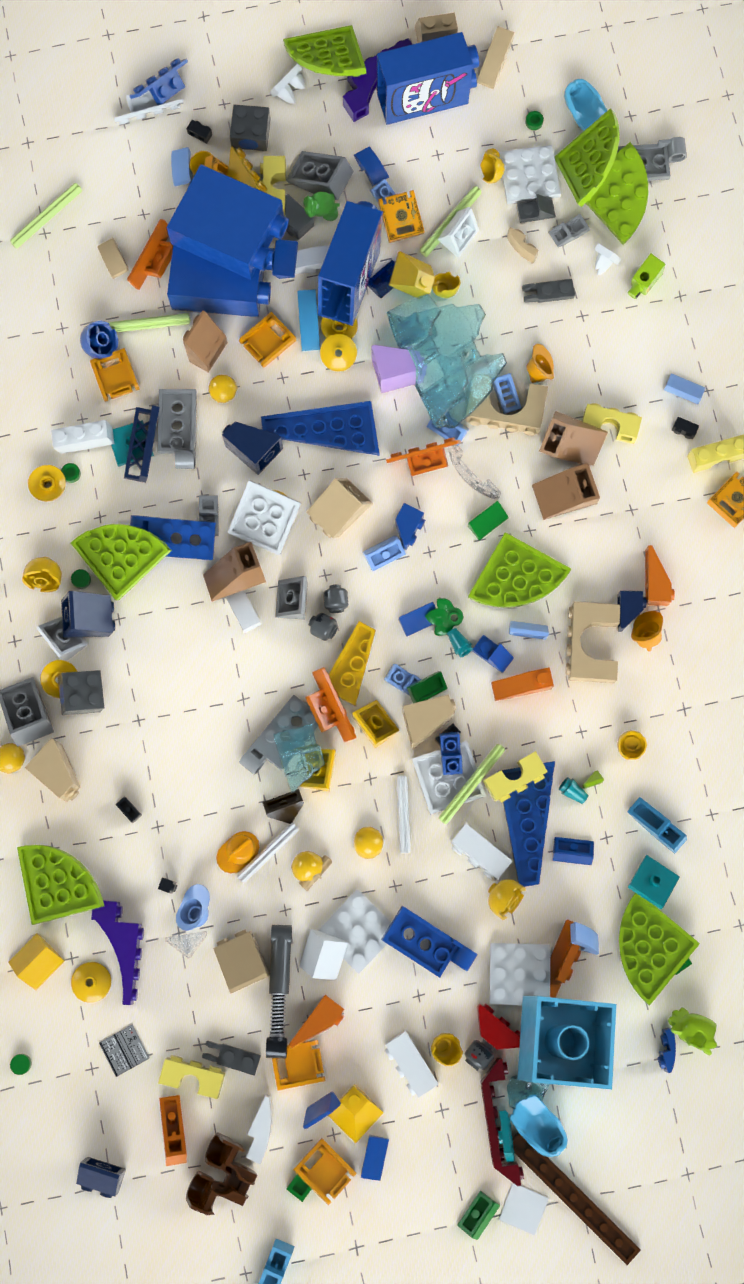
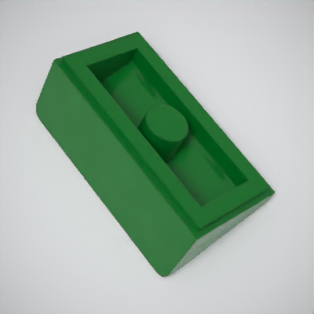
[468,501,509,541]
[457,1191,500,1240]

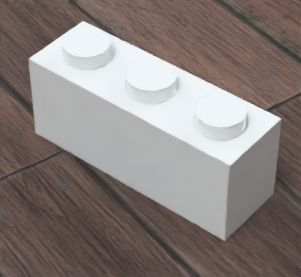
[51,420,114,454]
[451,824,512,880]
[384,1030,439,1098]

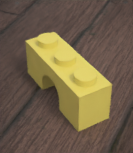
[260,156,286,215]
[582,403,642,444]
[687,434,744,473]
[483,751,548,803]
[158,1055,225,1099]

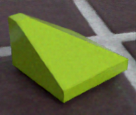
[582,770,604,789]

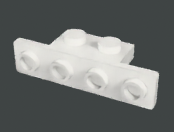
[114,90,184,125]

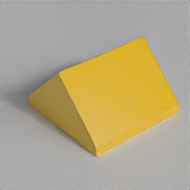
[352,700,399,748]
[300,748,336,792]
[8,933,65,990]

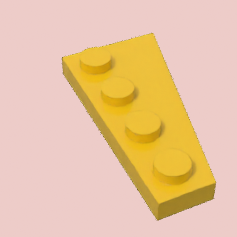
[329,621,376,706]

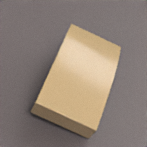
[507,227,539,263]
[97,238,129,279]

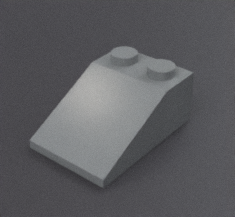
[286,151,354,200]
[0,677,54,747]

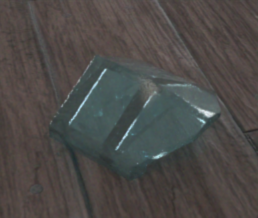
[507,1075,549,1109]

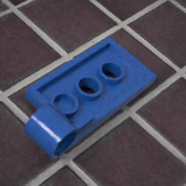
[130,515,216,560]
[381,906,478,978]

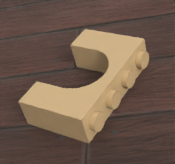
[466,373,548,436]
[565,602,620,683]

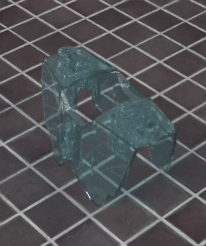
[386,294,507,429]

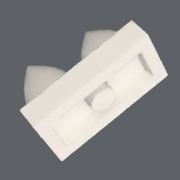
[269,63,305,104]
[594,243,621,275]

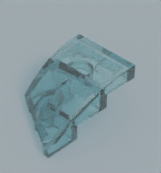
[273,724,325,792]

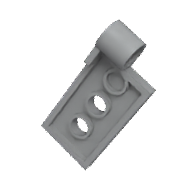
[617,137,687,181]
[157,389,197,469]
[239,695,318,775]

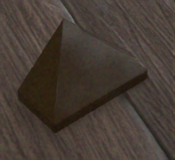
[262,789,304,824]

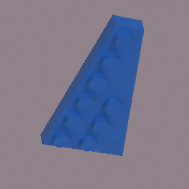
[261,401,380,456]
[497,761,555,887]

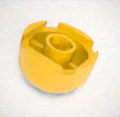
[22,557,62,592]
[488,879,526,920]

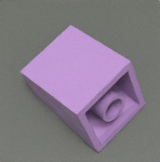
[371,345,427,393]

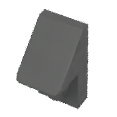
[517,194,556,223]

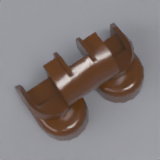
[186,1132,258,1215]

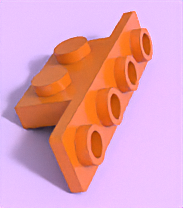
[127,219,173,290]
[386,437,461,476]
[305,667,356,742]
[550,920,581,998]

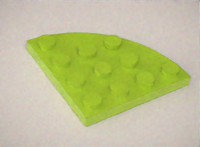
[283,25,366,77]
[554,108,620,207]
[586,142,648,245]
[71,524,172,600]
[468,532,571,608]
[17,845,104,925]
[619,893,700,1006]

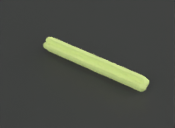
[10,183,82,248]
[420,186,481,257]
[108,313,190,332]
[439,744,505,824]

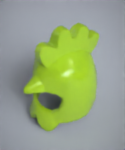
[668,1007,717,1056]

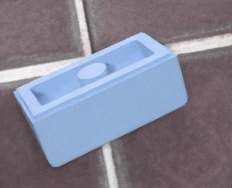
[664,373,705,404]
[426,410,469,446]
[362,535,406,571]
[509,621,549,640]

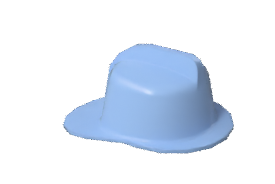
[176,884,210,931]

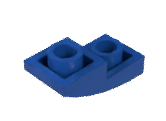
[354,146,389,187]
[439,732,463,775]
[658,1027,676,1073]

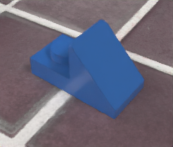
[472,635,514,674]

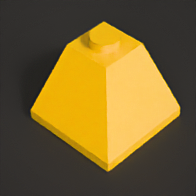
[389,251,435,300]
[328,1084,384,1143]

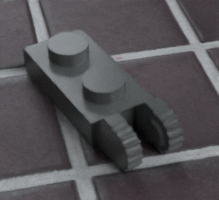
[522,279,575,303]
[202,1041,261,1076]

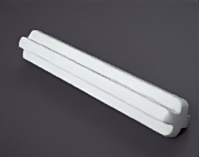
[397,776,411,853]
[237,823,299,883]

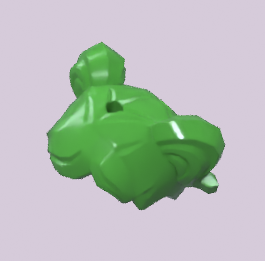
[303,192,340,221]

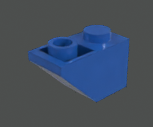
[395,503,426,550]

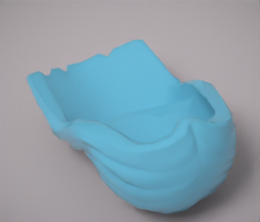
[564,79,608,131]
[509,1095,568,1157]

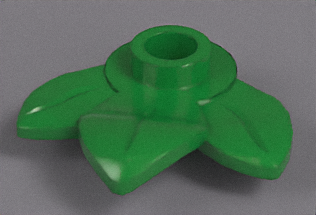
[425,598,464,636]

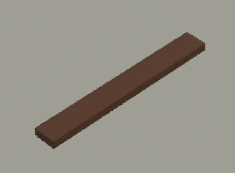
[512,1132,641,1265]

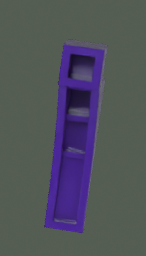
[342,38,412,122]
[91,900,144,1005]

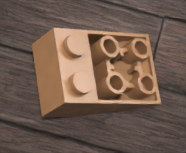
[183,311,228,373]
[539,411,608,466]
[532,463,600,520]
[203,542,266,602]

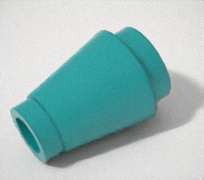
[447,628,473,657]
[559,777,589,804]

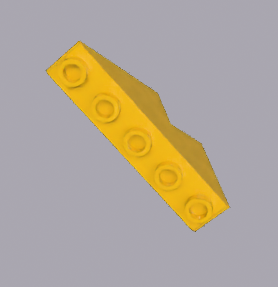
[227,147,270,195]

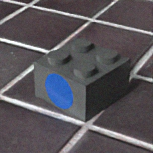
[230,104,271,151]
[58,670,105,715]

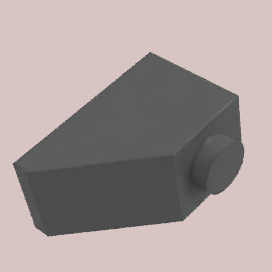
[285,194,314,240]

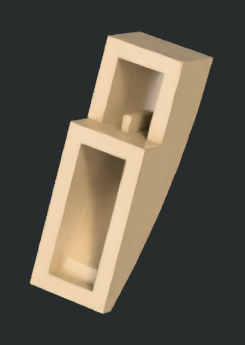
[477,26,515,89]

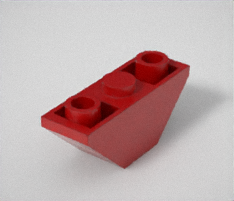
[477,1003,520,1050]

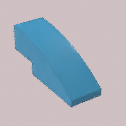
[297,289,320,351]
[627,797,687,854]
[258,1239,295,1284]

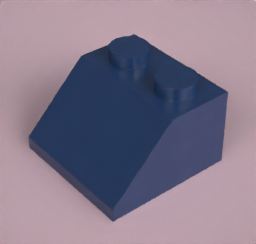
[76,1157,126,1198]

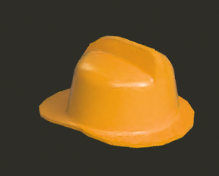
[526,344,554,383]
[631,611,663,651]
[216,831,260,873]

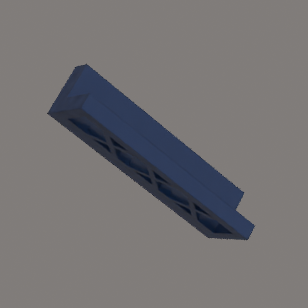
[124,405,160,483]

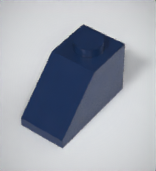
[617,591,647,632]

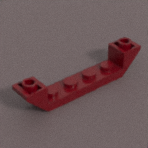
[480,1057,524,1186]

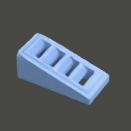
[492,373,522,414]

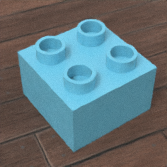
[517,996,617,1090]

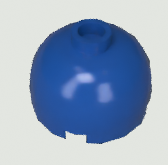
[80,320,119,359]

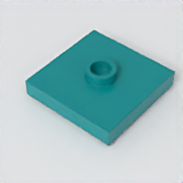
[111,420,154,467]
[628,855,680,909]
[498,1110,515,1163]

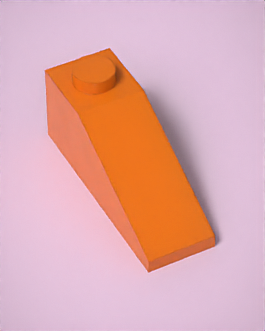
[645,545,675,606]
[491,667,554,701]
[288,995,345,1049]
[159,1095,187,1166]

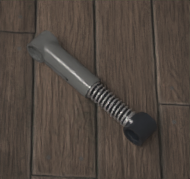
[266,925,292,1059]

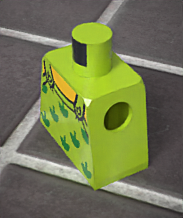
[627,253,666,299]

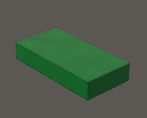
[407,671,448,703]

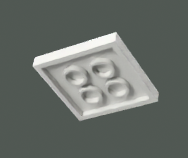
[499,145,561,205]
[228,480,302,556]
[412,741,486,815]
[318,889,391,974]
[490,943,550,1005]

